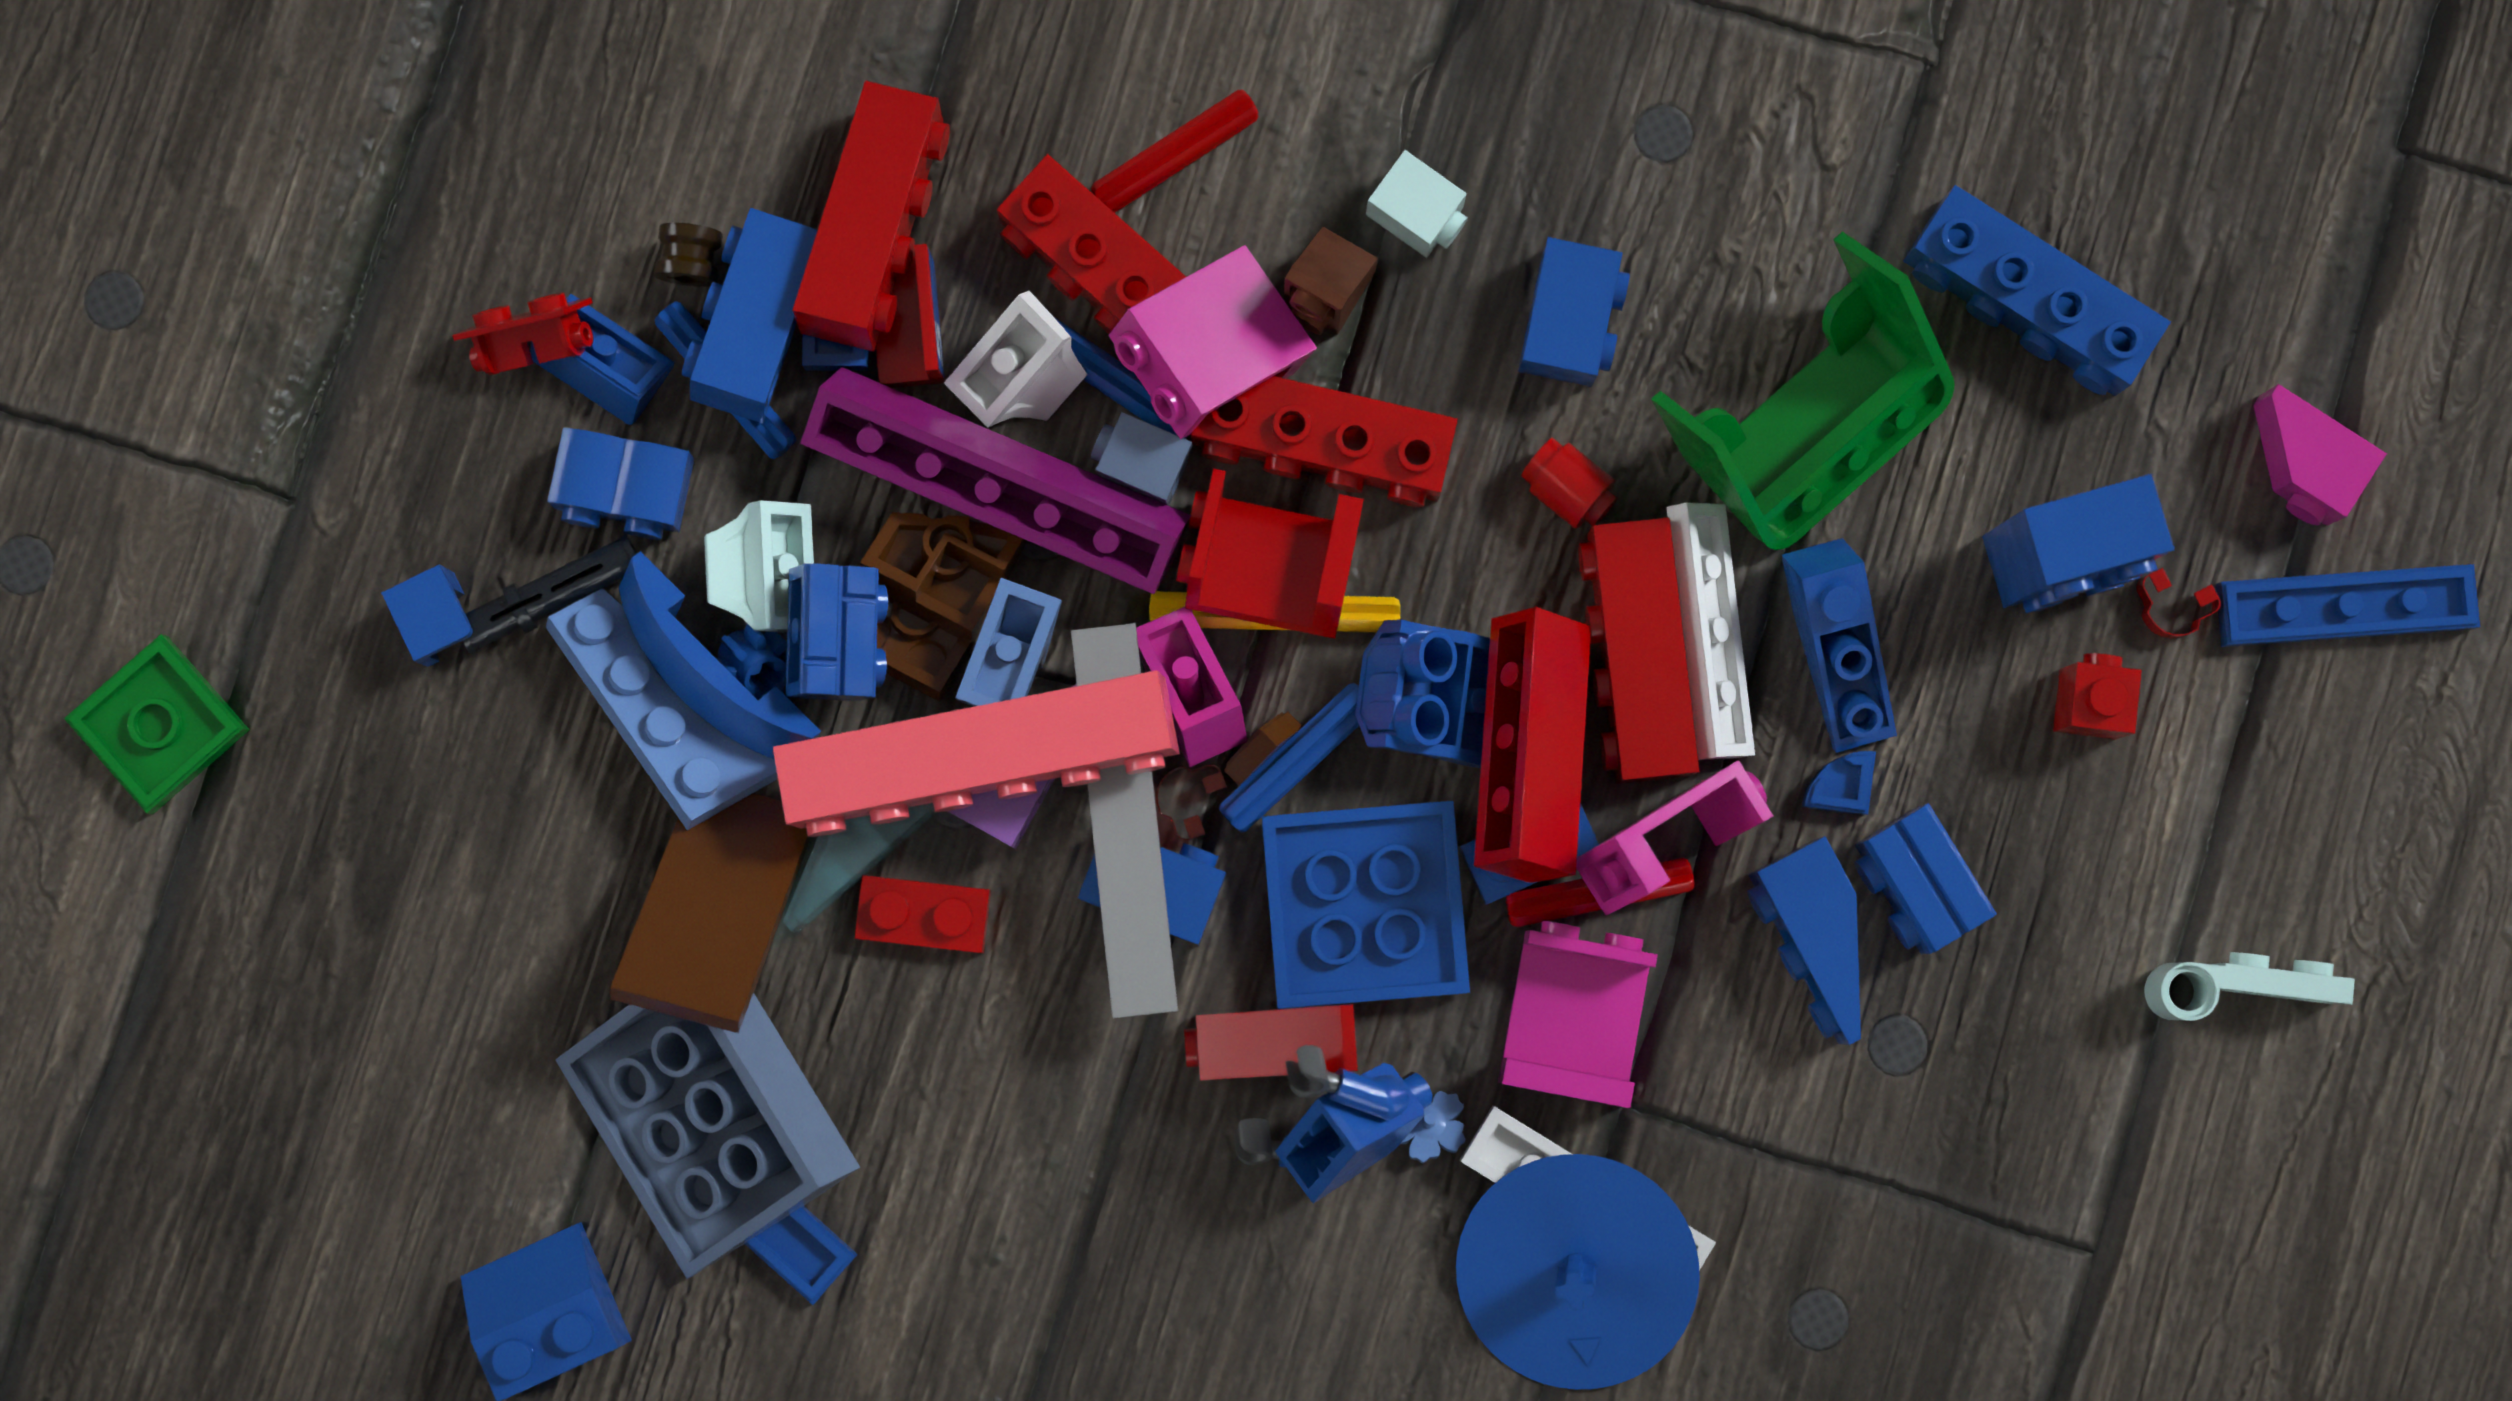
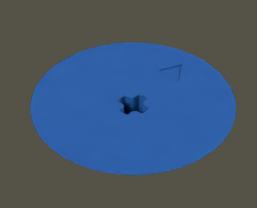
[1456,1154,1700,1389]

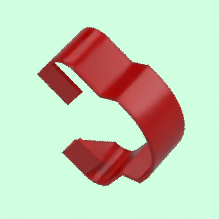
[2136,568,2221,638]

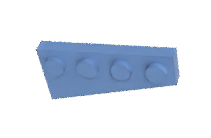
[546,588,778,831]

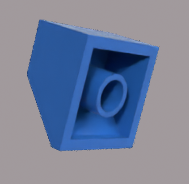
[460,1222,632,1401]

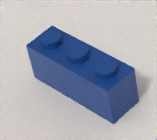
[682,208,818,423]

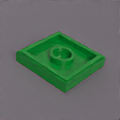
[64,634,250,814]

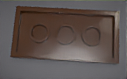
[610,793,811,1033]

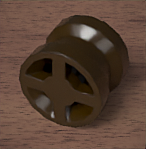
[654,223,723,287]

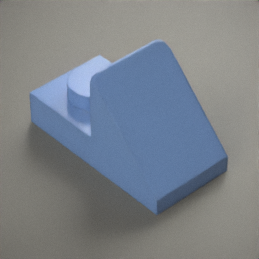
[955,578,1062,707]

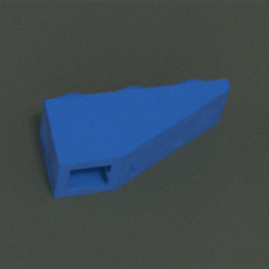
[1782,538,1897,753]
[1747,836,1861,1045]

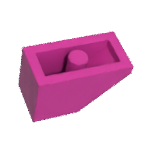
[2253,384,2387,526]
[1136,607,1248,767]

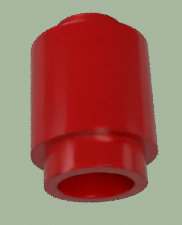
[1521,437,1618,529]

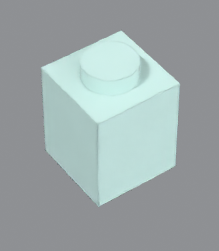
[1366,150,1468,258]

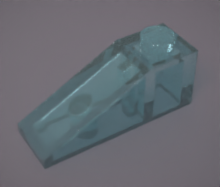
[783,803,937,933]

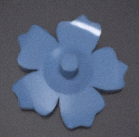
[1400,1091,1466,1164]

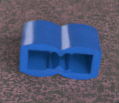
[547,427,694,540]

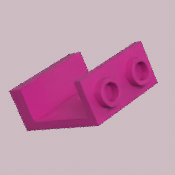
[1108,245,1317,440]
[1576,760,1773,915]
[1498,921,1658,1108]

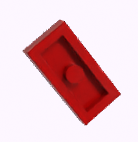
[854,875,991,954]

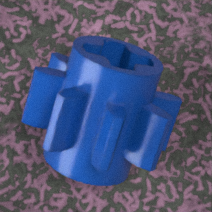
[716,623,787,700]

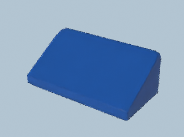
[530,294,675,425]

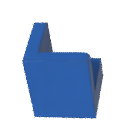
[381,564,473,667]

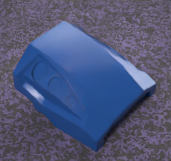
[1355,619,1490,768]

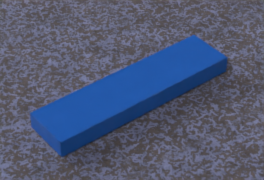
[2215,564,2480,647]

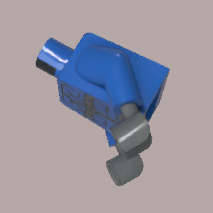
[1234,1045,1432,1203]

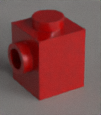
[2053,653,2142,739]

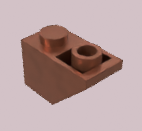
[1284,227,1378,335]

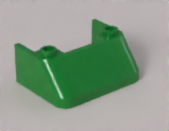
[1651,231,1955,550]

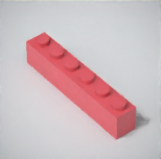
[773,670,1179,837]

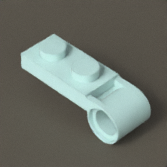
[2144,952,2355,1021]

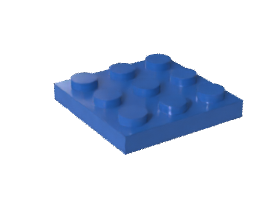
[1262,801,1470,1009]

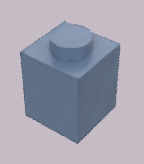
[1091,412,1193,506]

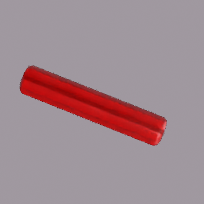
[1091,89,1259,213]
[1505,858,1694,927]

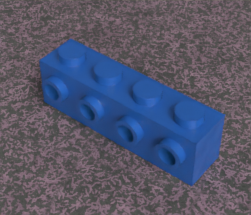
[1903,185,2171,396]

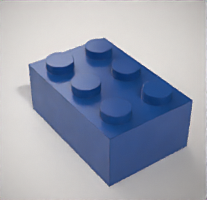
[1982,474,2175,614]

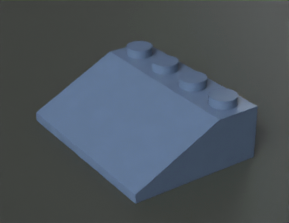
[555,993,861,1279]

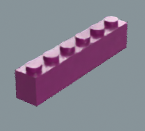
[800,367,1191,594]

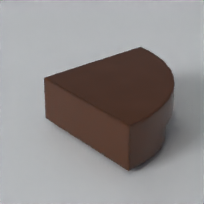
[1224,711,1303,786]

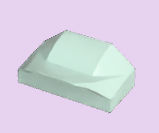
[704,500,814,633]

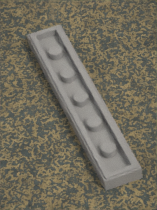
[1071,623,1178,1018]

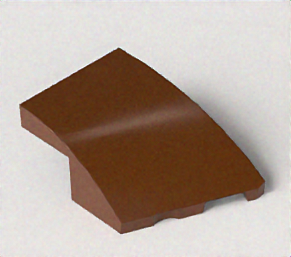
[860,512,1027,702]

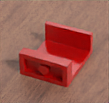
[1177,468,1364,639]

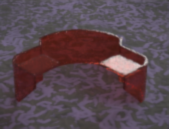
[1156,764,1227,841]

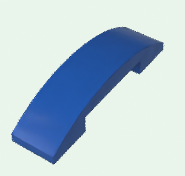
[618,551,821,760]

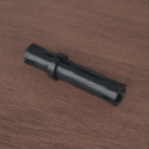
[462,534,637,654]

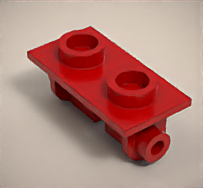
[452,292,593,375]

